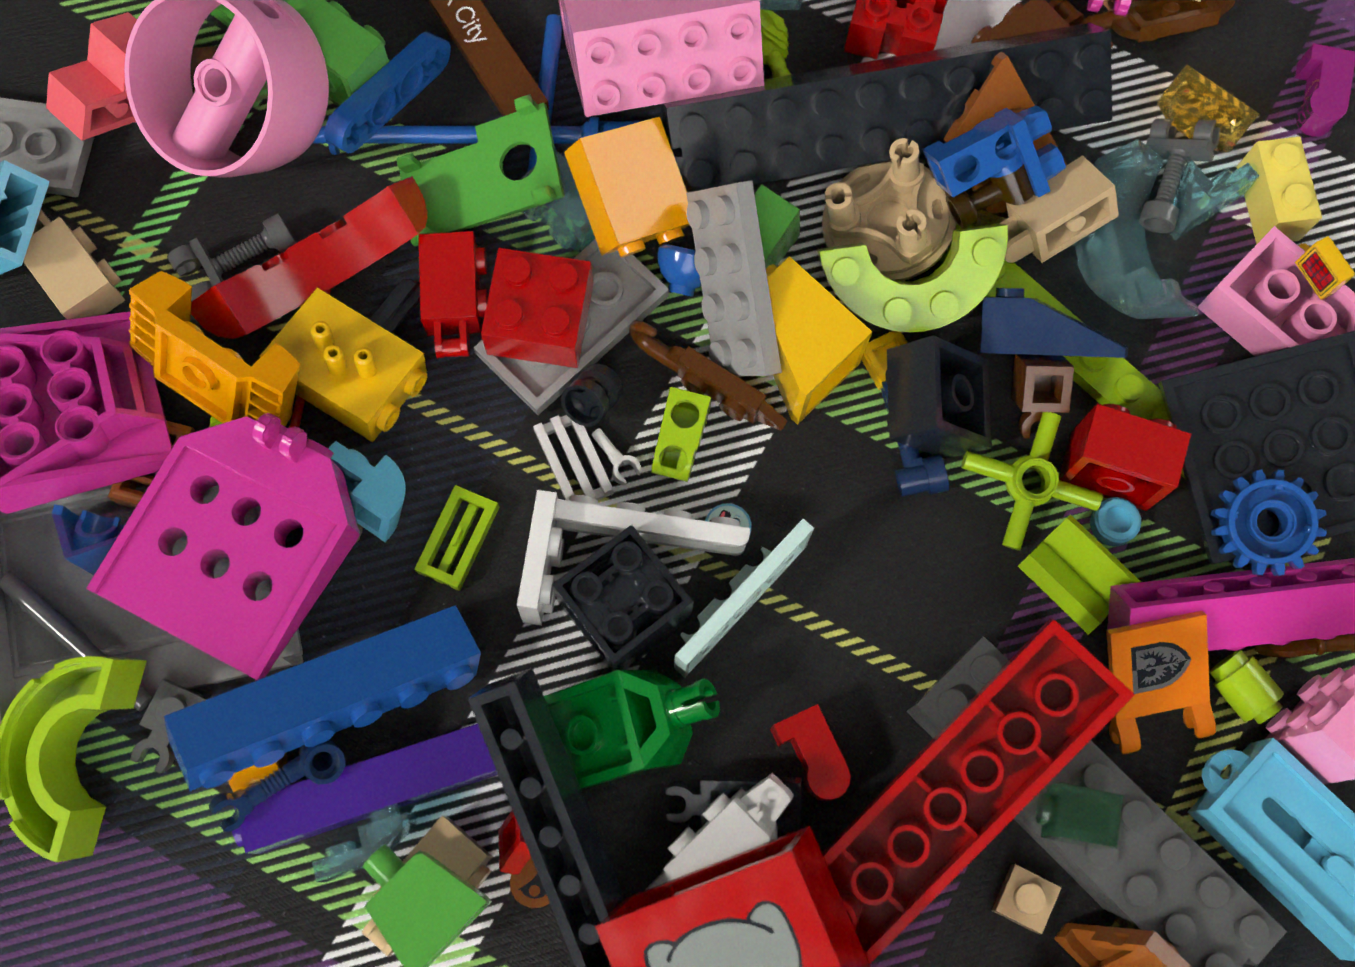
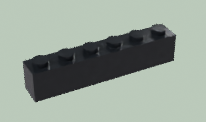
[468,668,625,967]

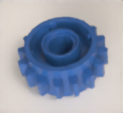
[1211,470,1327,576]

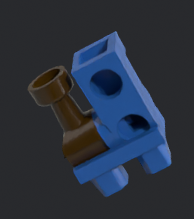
[923,105,1066,229]

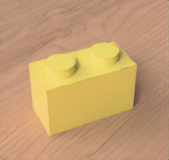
[1237,136,1322,244]

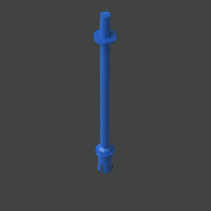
[312,115,639,155]

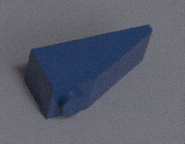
[981,288,1128,358]

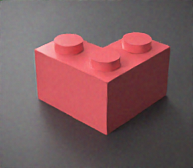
[46,12,137,141]

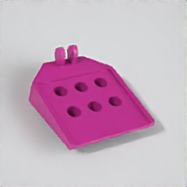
[0,311,173,514]
[86,413,360,680]

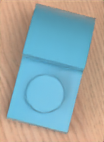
[328,441,406,542]

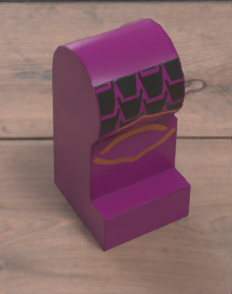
[1295,43,1355,137]

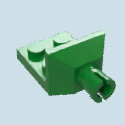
[544,670,720,790]

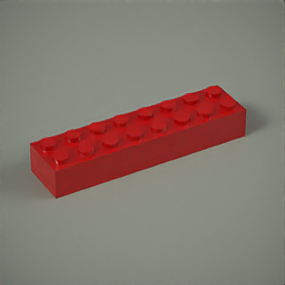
[822,618,1135,964]

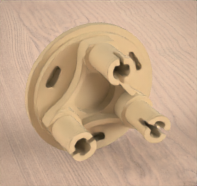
[822,138,956,281]

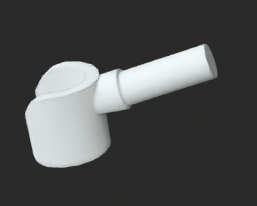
[592,428,641,485]

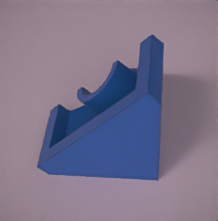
[51,504,125,575]

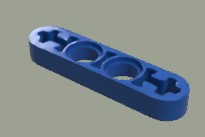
[324,32,451,153]

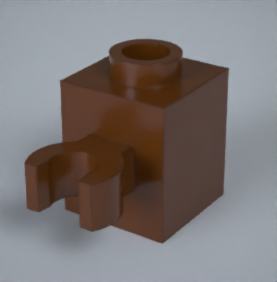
[1011,354,1074,438]

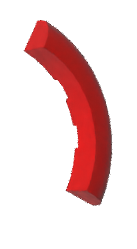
[190,176,428,339]

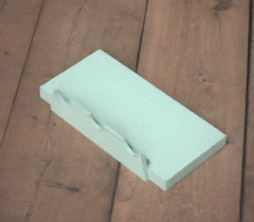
[674,519,814,678]

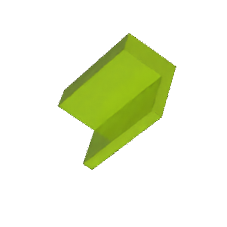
[1018,514,1141,635]

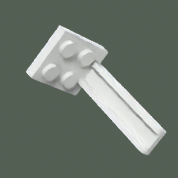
[517,490,750,626]

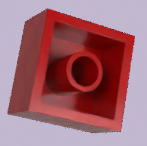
[481,248,594,368]
[1059,404,1191,511]

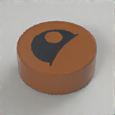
[510,857,550,908]

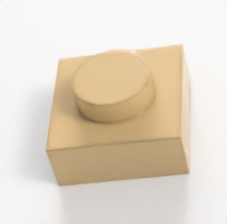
[992,864,1061,934]

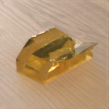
[1157,65,1259,153]

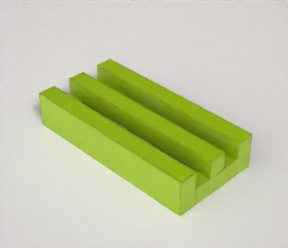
[414,485,500,591]

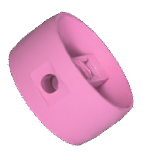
[124,0,329,178]

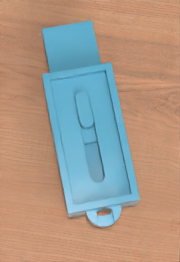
[1188,737,1355,961]

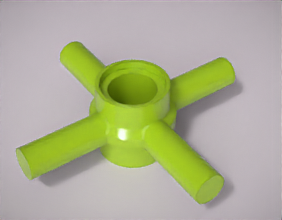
[961,412,1103,551]

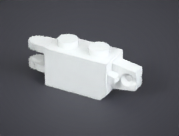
[646,773,794,890]

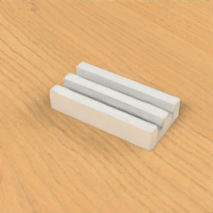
[533,415,614,501]

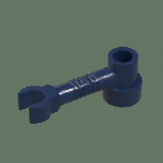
[881,381,949,497]
[209,740,345,832]

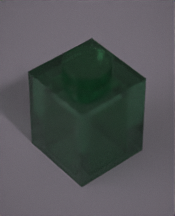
[1036,783,1123,850]

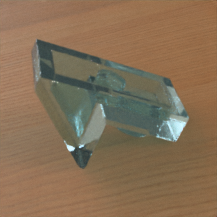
[1170,160,1259,241]

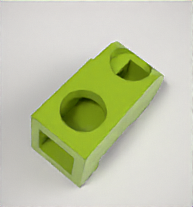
[652,387,711,482]

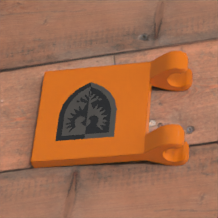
[1107,611,1216,754]

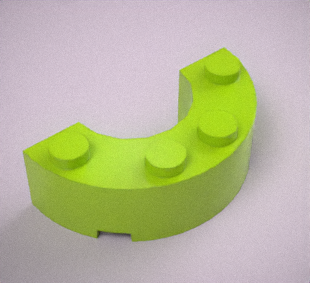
[817,223,1008,332]
[0,656,147,863]

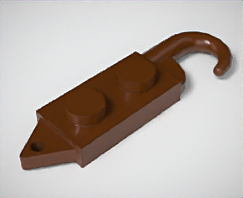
[1077,0,1235,48]
[629,320,788,431]

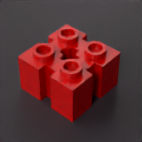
[844,0,947,60]

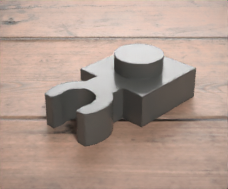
[131,679,209,773]

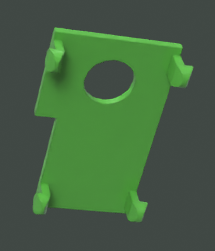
[396,94,565,246]

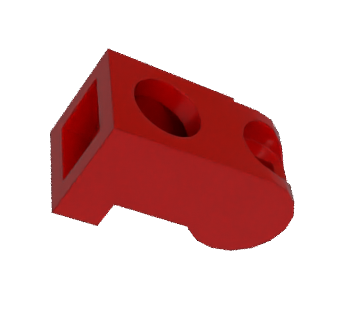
[770,704,851,802]

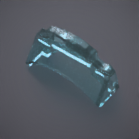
[1073,139,1199,319]

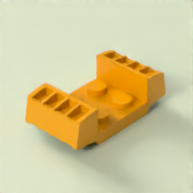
[129,271,301,427]

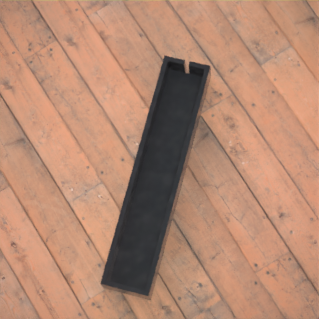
[660,23,1112,193]

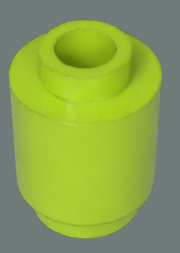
[1209,650,1284,724]

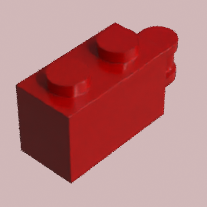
[418,231,488,358]

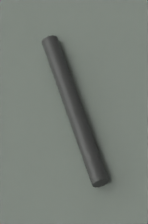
[0,573,153,712]

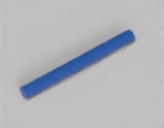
[527,14,563,175]

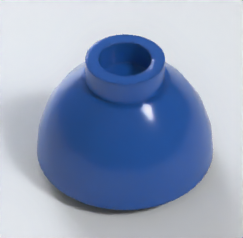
[657,244,701,297]

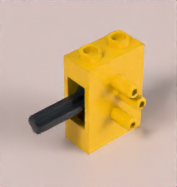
[260,279,428,442]

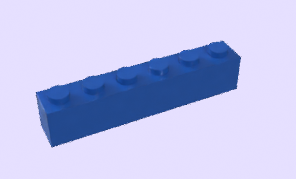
[164,605,481,791]

